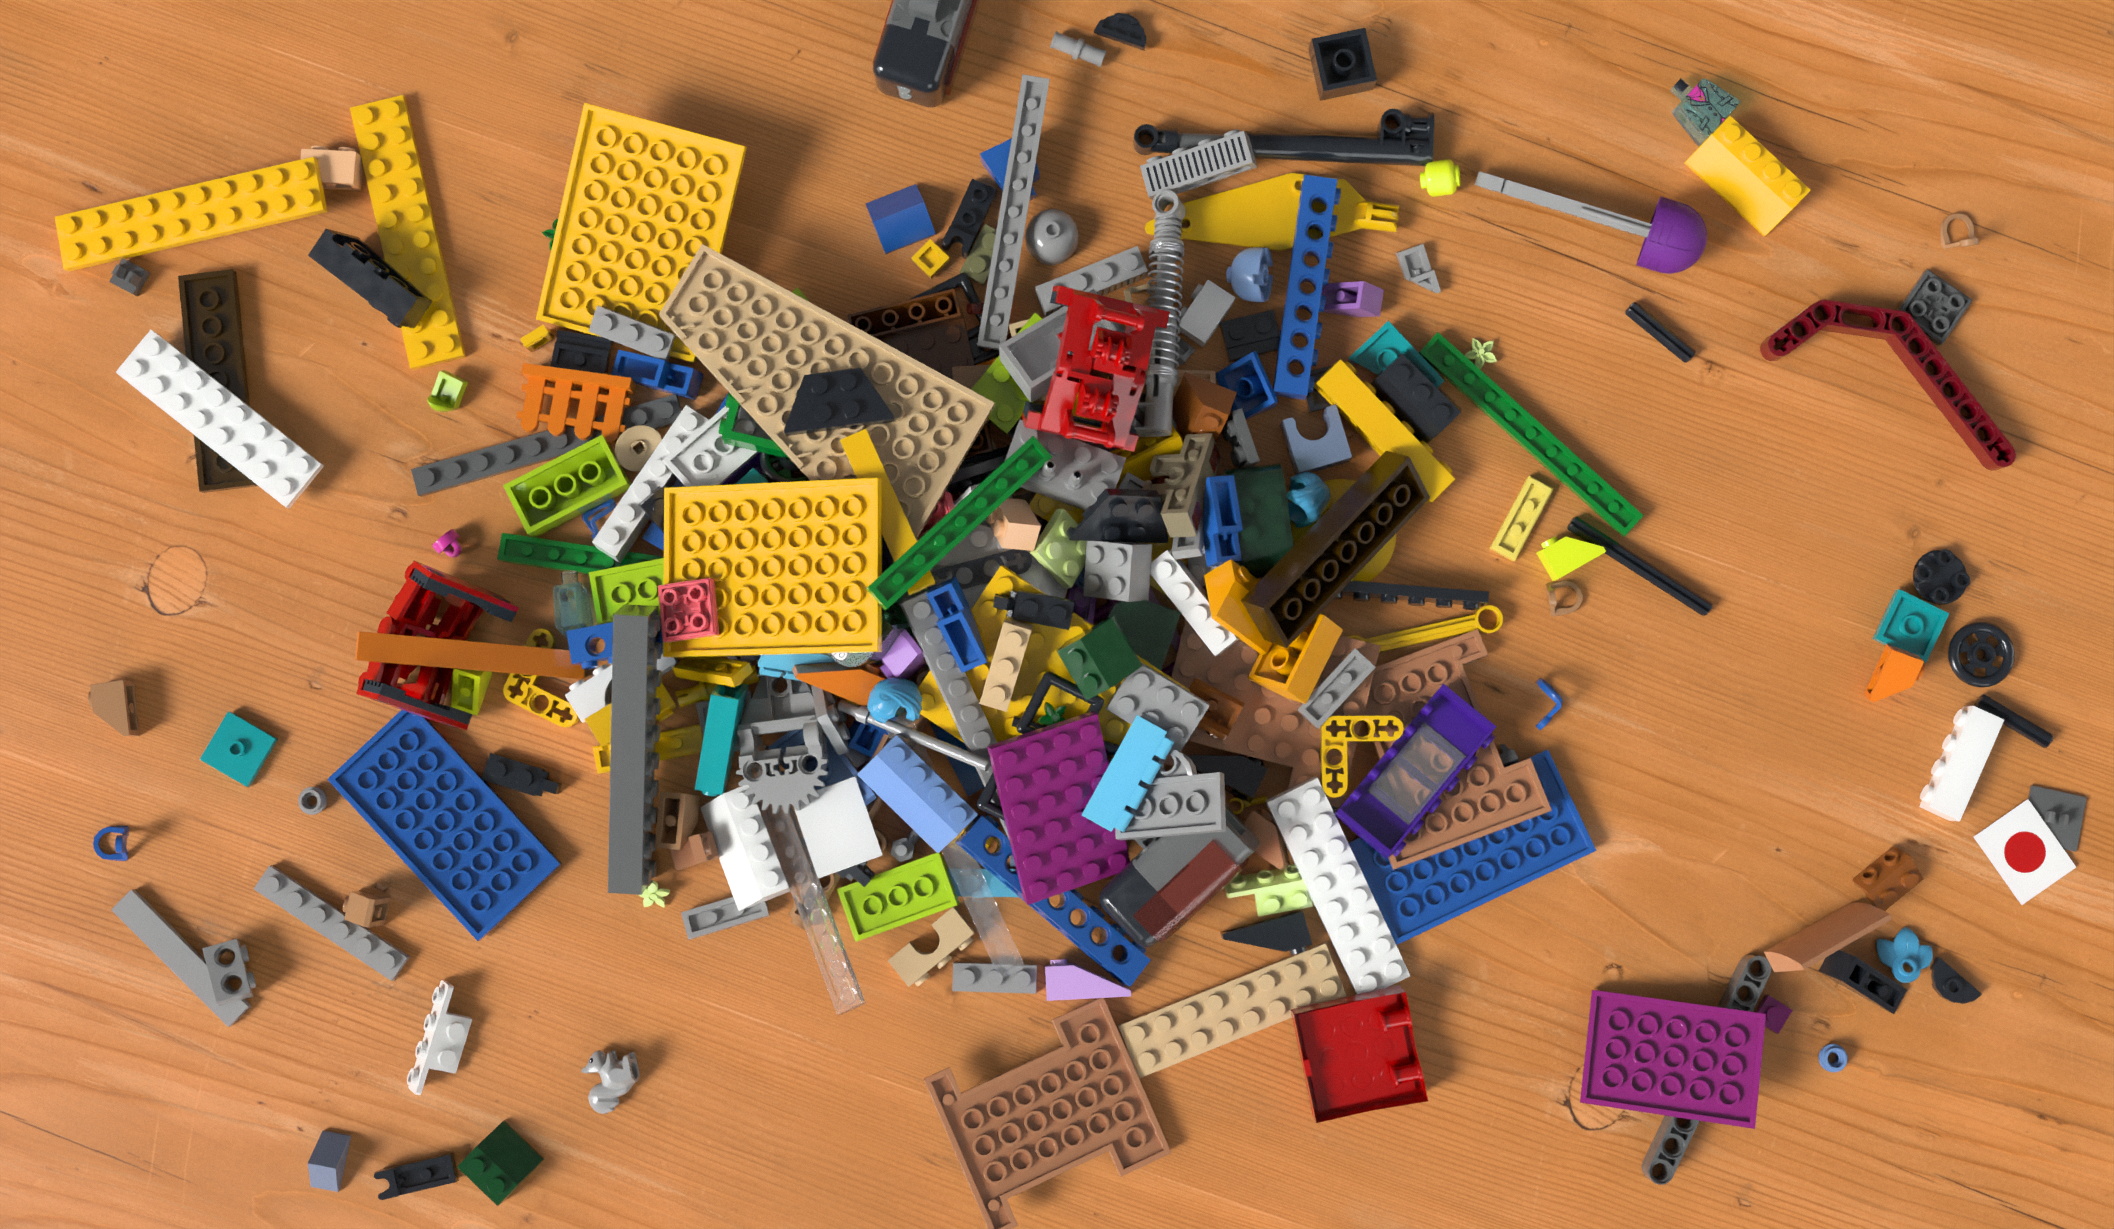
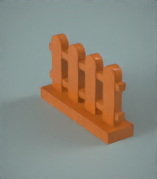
[516,363,637,444]

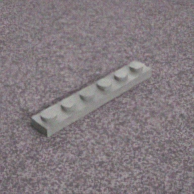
[254,865,410,981]

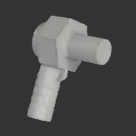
[891,830,921,862]

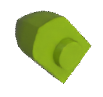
[427,370,468,412]

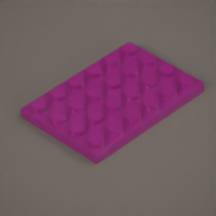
[987,711,1130,905]
[1580,990,1766,1129]

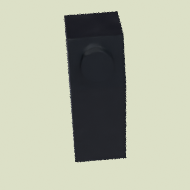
[1186,755,1268,803]
[1220,910,1312,955]
[1819,950,1907,1014]

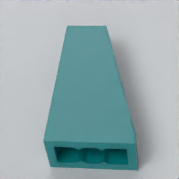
[695,683,749,796]

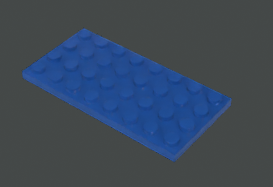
[327,710,562,941]
[1348,749,1597,945]

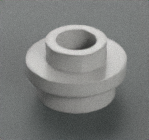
[298,787,327,815]

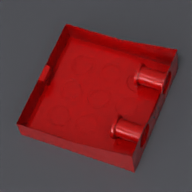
[1290,985,1428,1123]

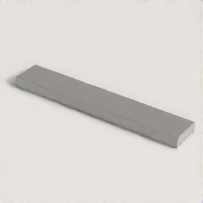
[111,889,251,1027]

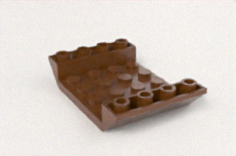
[848,289,993,458]

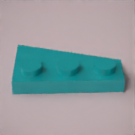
[1348,321,1445,386]

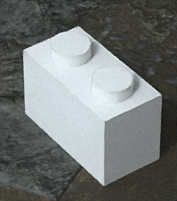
[1177,280,1235,348]

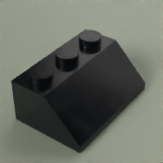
[1370,351,1462,443]

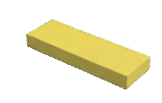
[1489,476,1553,561]

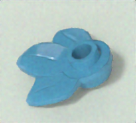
[1876,927,1933,983]

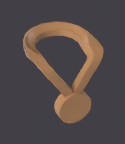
[1940,213,1979,249]
[1546,581,1583,617]

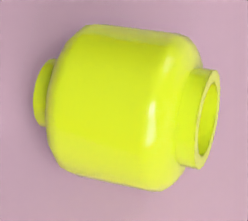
[1420,159,1461,197]

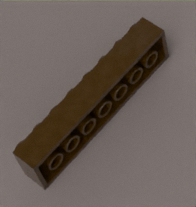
[1241,451,1430,648]

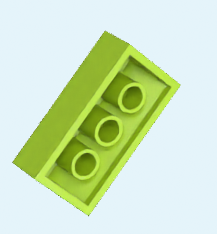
[503,435,631,538]

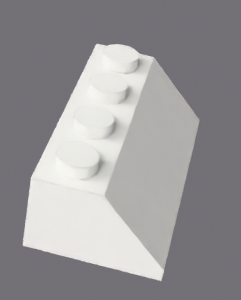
[700,785,792,911]

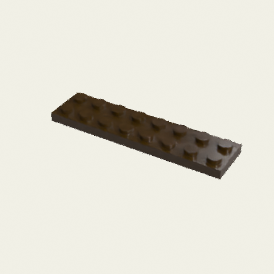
[178,269,258,493]

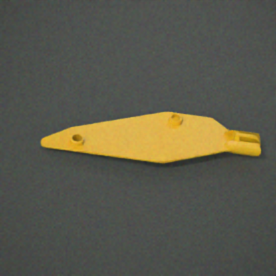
[1145,173,1400,251]

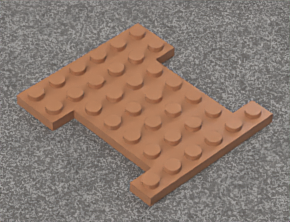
[1164,620,1381,808]
[1364,629,1552,870]
[923,998,1171,1229]

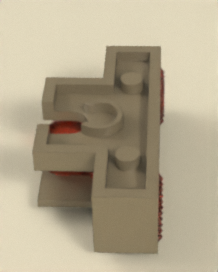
[1142,433,1221,537]

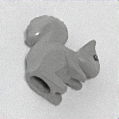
[581,1050,640,1114]

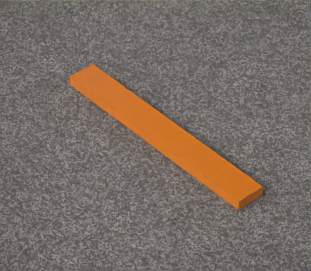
[355,631,584,679]

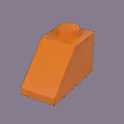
[1864,644,1925,702]

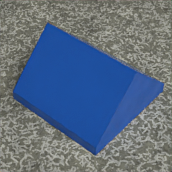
[865,184,936,255]
[1215,351,1278,420]

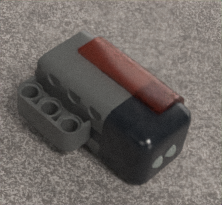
[873,0,980,108]
[1099,804,1260,948]

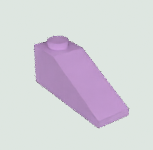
[1045,959,1131,1001]

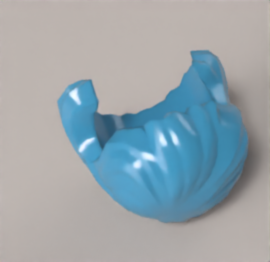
[1284,472,1330,528]
[867,678,922,723]

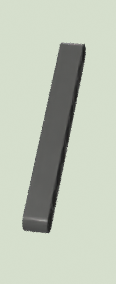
[1641,954,1772,1185]

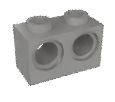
[202,939,257,1006]

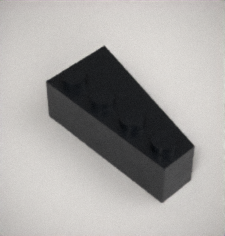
[308,229,432,328]

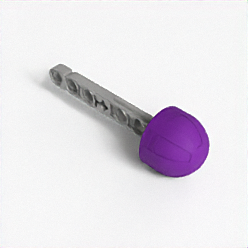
[1474,172,1707,274]

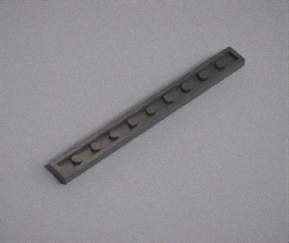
[411,394,682,497]

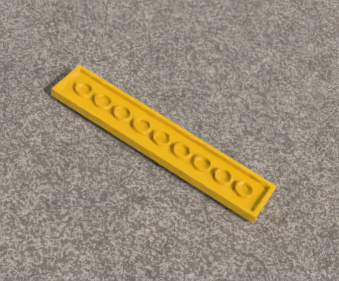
[350,95,466,370]
[55,157,327,272]

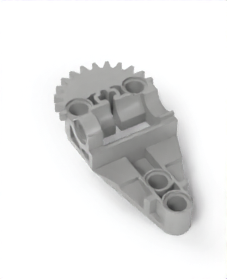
[736,671,829,814]

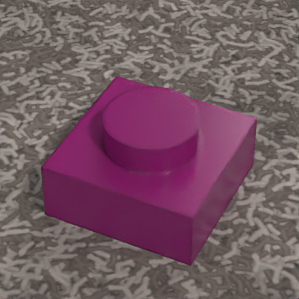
[1755,994,1793,1034]

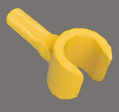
[1229,796,1268,814]

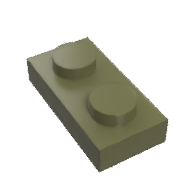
[960,224,996,286]

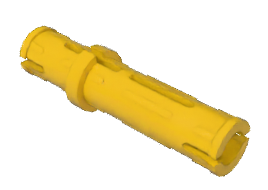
[675,665,760,708]

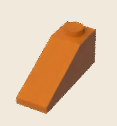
[792,661,886,707]

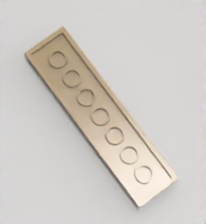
[1118,943,1346,1078]

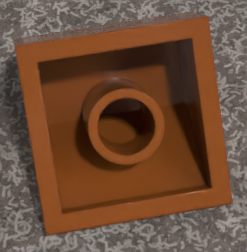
[1172,372,1237,442]

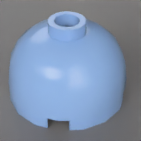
[1226,247,1273,302]

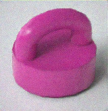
[433,529,461,558]

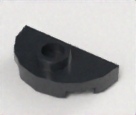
[1094,13,1146,51]
[1930,957,1982,1004]

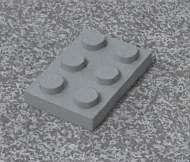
[1106,662,1210,752]

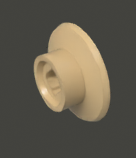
[615,425,662,471]

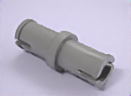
[1050,31,1106,67]

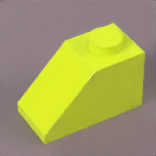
[1536,536,1606,581]
[451,669,492,716]

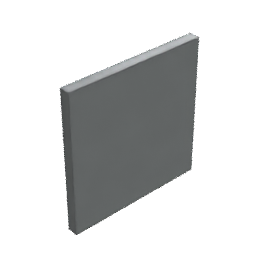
[2028,786,2087,852]

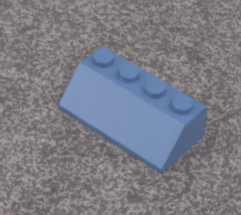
[857,734,978,853]

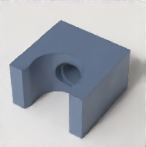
[1280,405,1352,475]

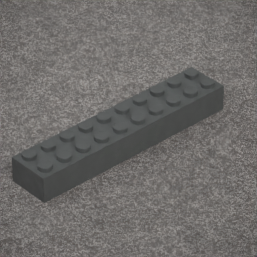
[608,604,662,895]

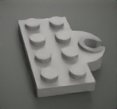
[1115,749,1226,840]

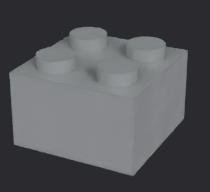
[1083,541,1152,602]

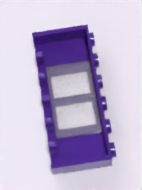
[1335,684,1496,859]

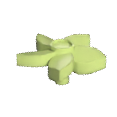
[1464,338,1497,369]
[639,880,670,907]

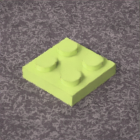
[1030,509,1087,588]

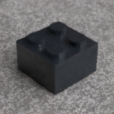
[1308,28,1377,101]

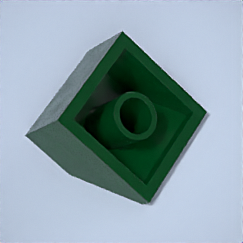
[1057,616,1143,701]
[457,1121,544,1206]

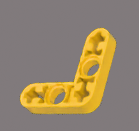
[503,628,579,728]
[1320,716,1404,798]

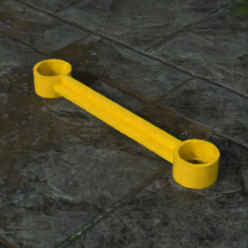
[1348,605,1503,652]

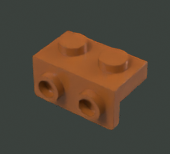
[1189,678,1245,740]
[1852,846,1923,911]

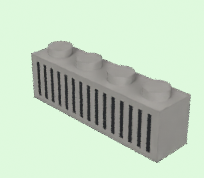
[1140,130,1257,200]
[1035,246,1148,317]

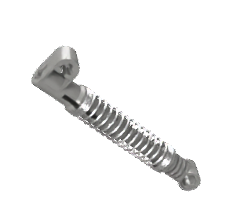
[1132,190,1186,437]

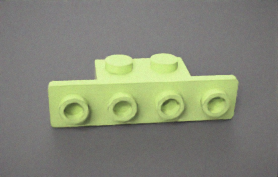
[1223,865,1313,917]

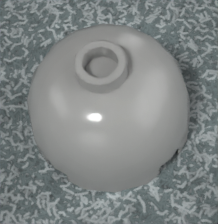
[1025,209,1079,265]

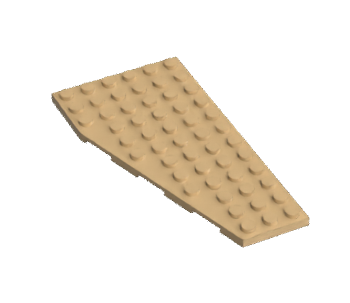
[659,244,995,540]

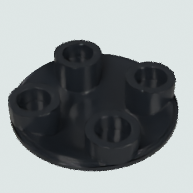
[1913,549,1970,605]

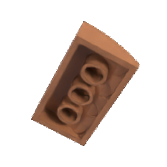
[1764,902,1892,972]

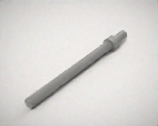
[838,700,991,771]

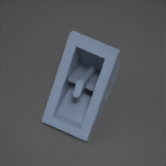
[308,1130,351,1192]

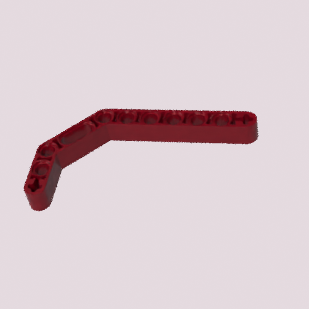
[1760,300,2016,471]

